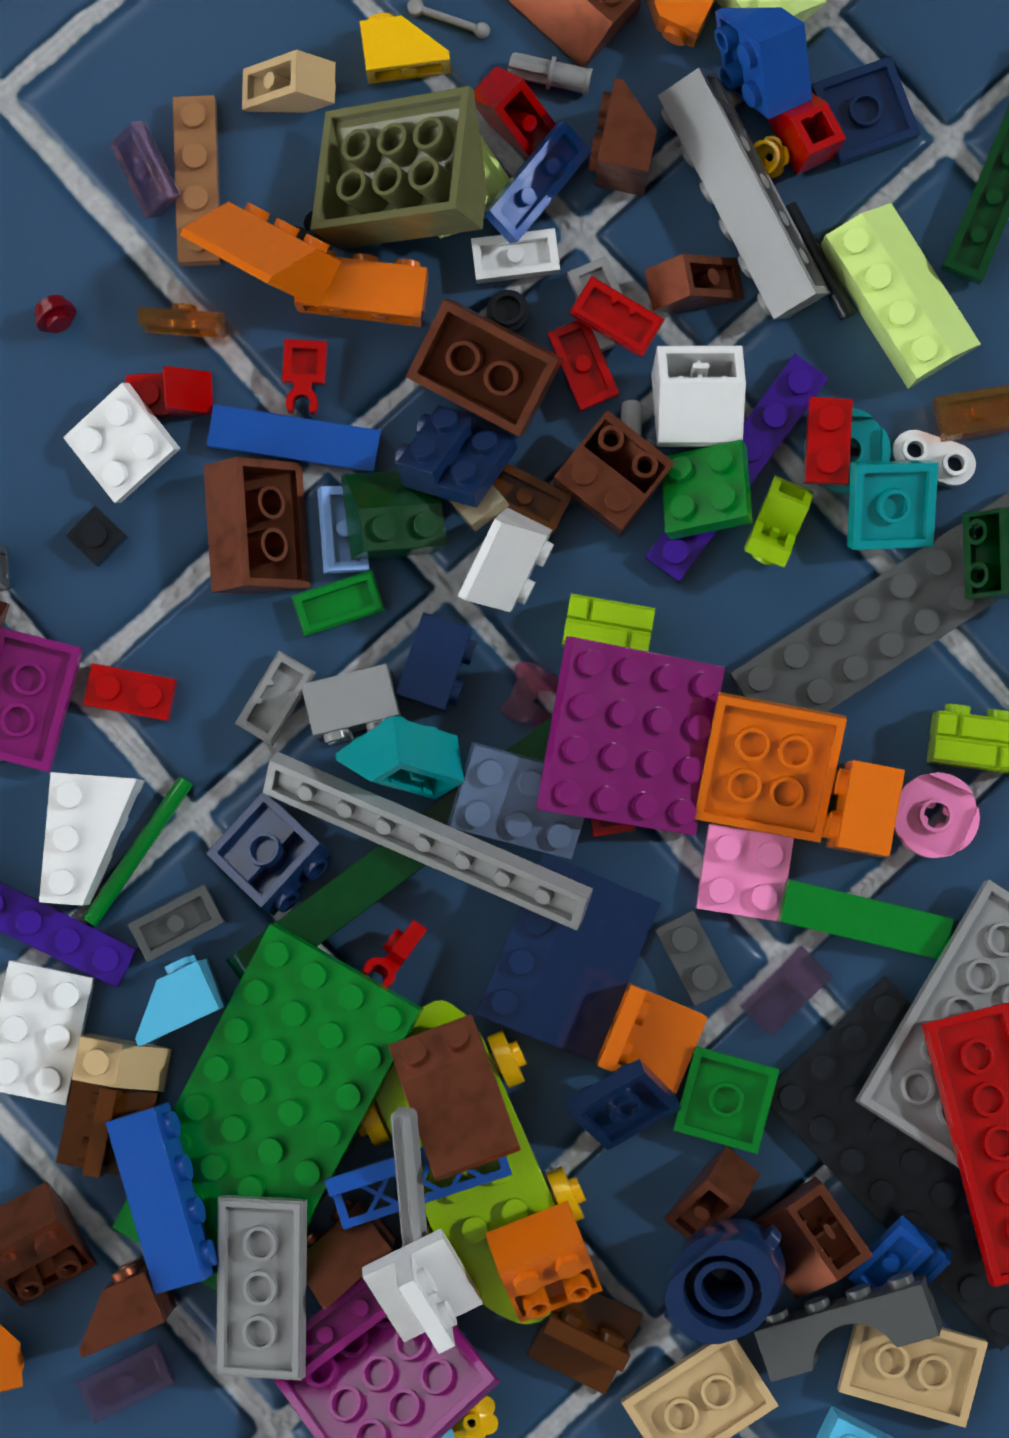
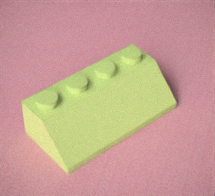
[820,203,981,389]

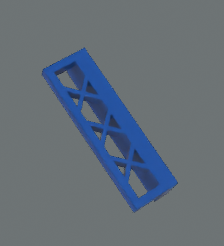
[324,1147,512,1230]

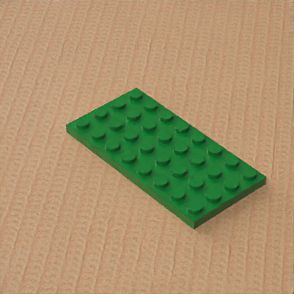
[112,923,424,1292]

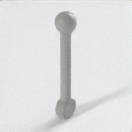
[407,0,490,39]

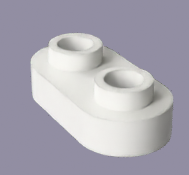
[890,430,976,488]

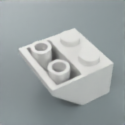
[651,346,746,447]

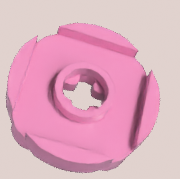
[894,772,980,858]

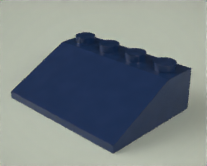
[476,853,661,1061]

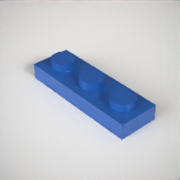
[484,120,591,244]

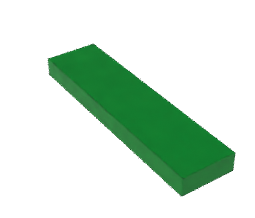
[777,879,954,959]

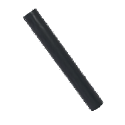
[785,202,855,320]

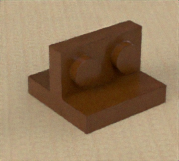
[56,1080,160,1178]
[527,1292,643,1395]

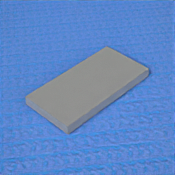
[216,1195,307,1381]

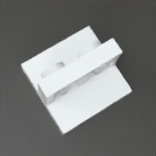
[362,1229,483,1354]

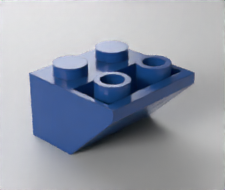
[715,7,812,119]

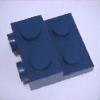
[395,405,517,508]
[206,791,332,916]

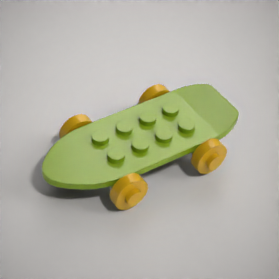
[359,1000,586,1325]

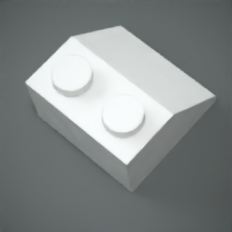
[458,507,554,612]

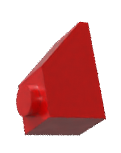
[474,66,556,159]

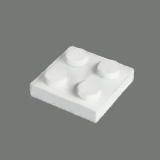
[63,383,181,503]

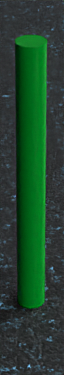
[82,775,193,927]

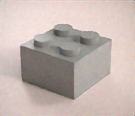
[301,664,401,746]

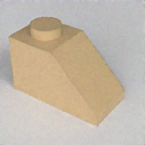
[242,50,336,113]
[72,1033,173,1092]

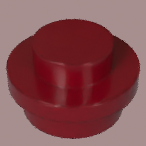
[34,294,76,334]

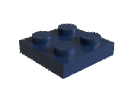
[811,56,921,166]
[564,1059,681,1150]

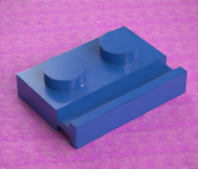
[847,1215,953,1289]

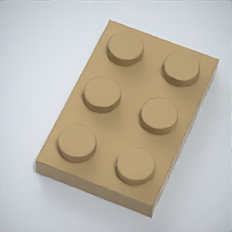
[837,1324,988,1428]
[621,1339,779,1438]

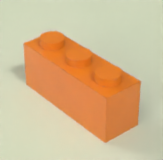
[294,250,429,327]

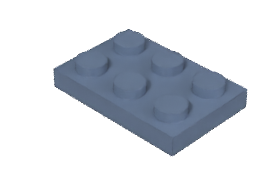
[447,742,585,860]

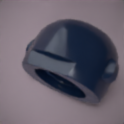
[664,1218,786,1345]

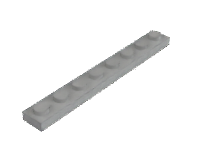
[263,752,593,931]

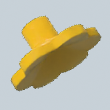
[452,1395,498,1438]

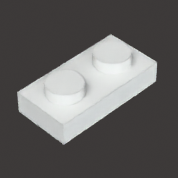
[471,228,560,284]

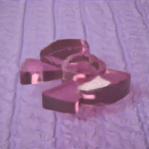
[500,662,558,726]

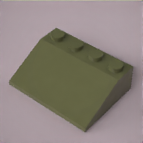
[311,86,487,250]

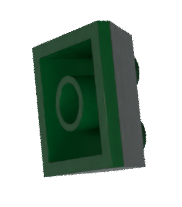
[341,471,447,560]

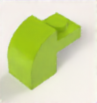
[744,475,814,568]

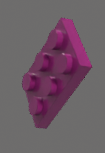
[0,627,84,772]

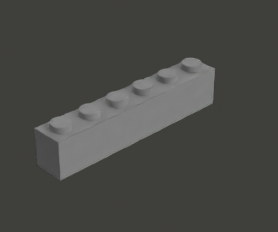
[658,68,830,319]

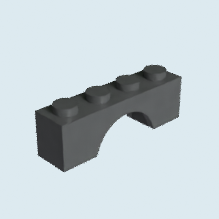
[754,1271,943,1382]

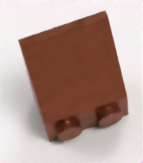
[388,1014,521,1182]

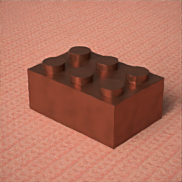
[406,299,564,437]

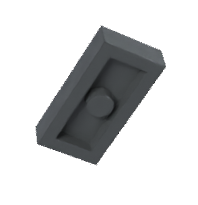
[127,884,226,963]
[654,910,733,1006]

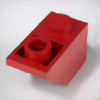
[766,93,846,175]

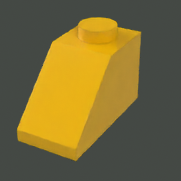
[359,13,451,84]

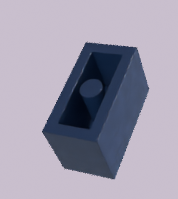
[395,612,478,713]

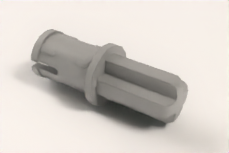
[508,52,593,95]

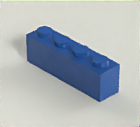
[105,1102,218,1294]

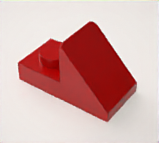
[125,366,213,418]

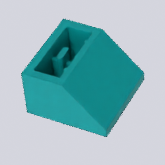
[335,716,465,799]

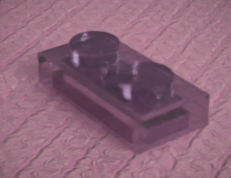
[110,121,181,218]
[739,946,832,1037]
[76,1341,175,1423]

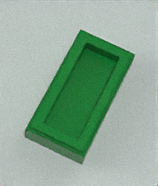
[291,570,386,638]

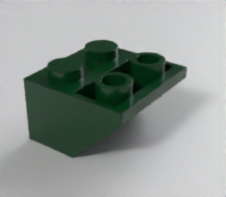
[962,507,1009,599]

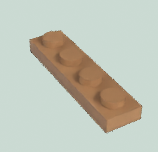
[173,95,222,266]

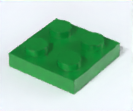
[662,439,753,540]
[673,1046,780,1154]

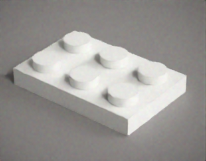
[0,960,96,1106]

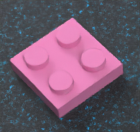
[695,824,794,921]

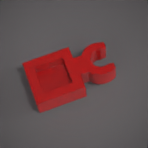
[282,339,328,415]

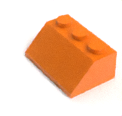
[180,201,342,308]

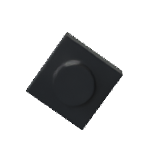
[66,506,128,567]

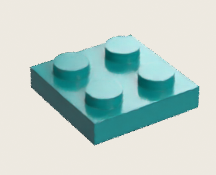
[847,460,939,550]

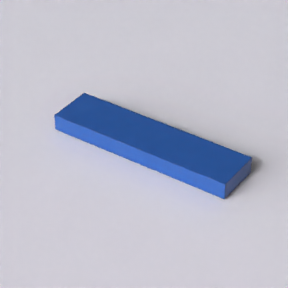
[207,404,381,473]

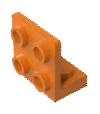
[596,982,707,1094]

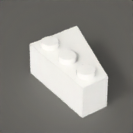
[39,772,145,906]

